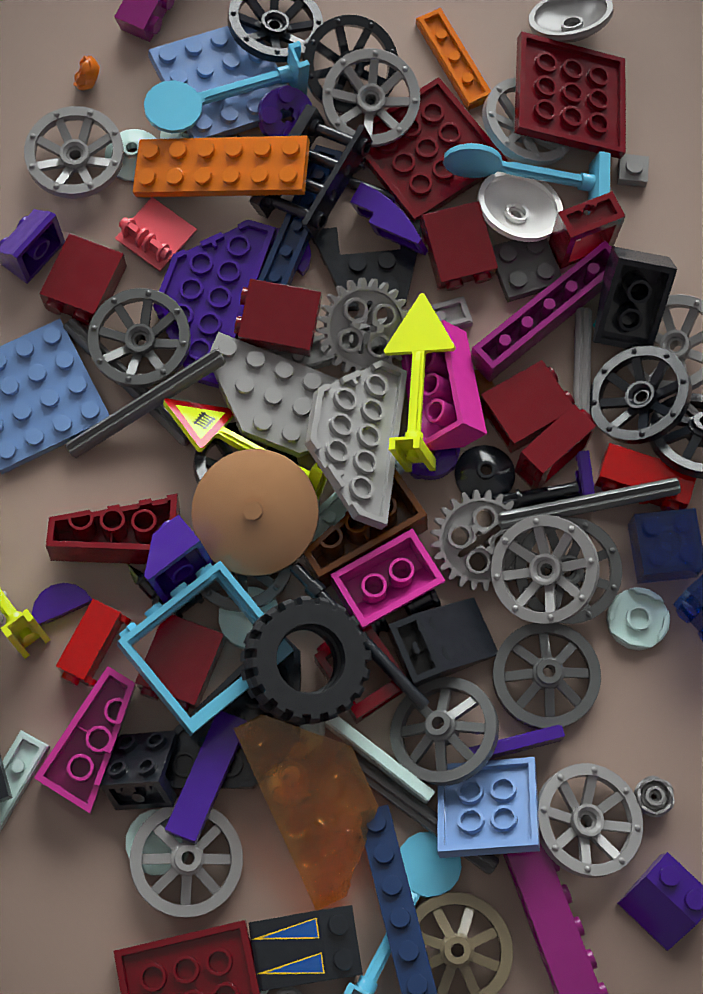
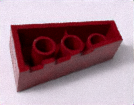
[46,493,180,564]

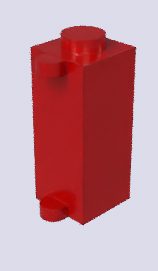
[56,599,131,687]

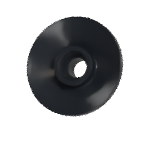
[454,445,515,499]

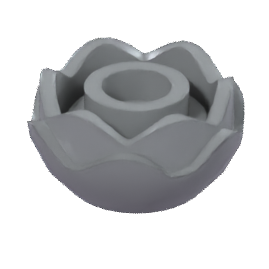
[634,776,675,817]

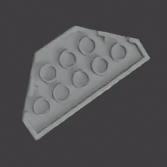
[210,332,339,458]
[305,360,407,530]

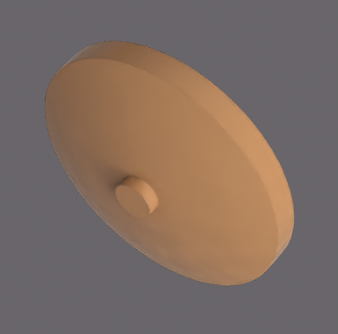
[191,449,319,576]

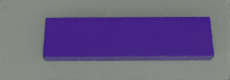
[165,711,249,844]

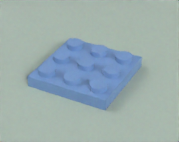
[437,757,540,858]

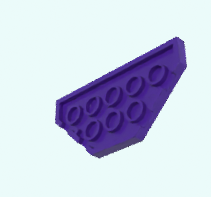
[153,219,276,389]

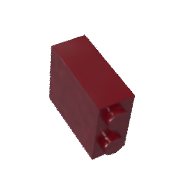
[419,201,498,291]
[39,233,127,325]
[234,279,322,357]
[480,360,575,453]
[135,615,226,712]

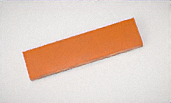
[416,8,491,111]

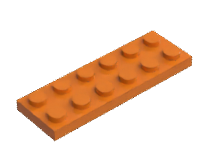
[133,135,310,197]

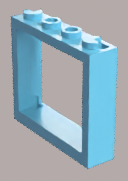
[117,561,294,736]

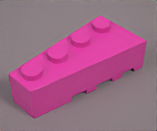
[34,666,136,814]

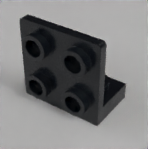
[100,730,178,810]

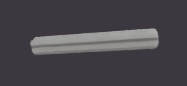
[573,307,592,414]

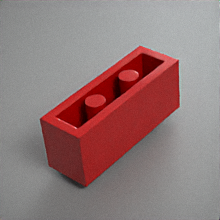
[595,443,697,514]

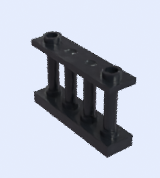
[249,104,373,238]

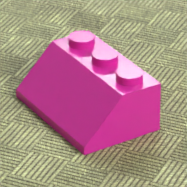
[330,528,445,629]

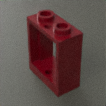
[549,191,626,269]
[515,404,596,489]
[314,624,405,724]

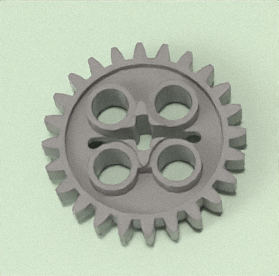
[316,278,409,373]
[430,490,529,591]

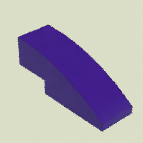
[350,182,428,255]

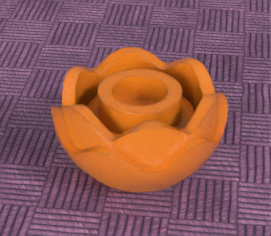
[73,55,100,91]

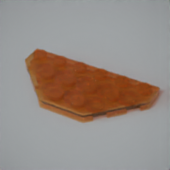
[233,714,378,910]

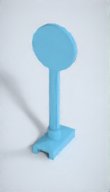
[144,41,310,134]
[443,143,611,215]
[343,832,462,994]

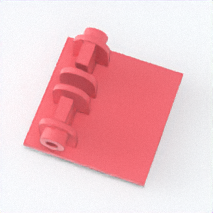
[115,197,197,272]

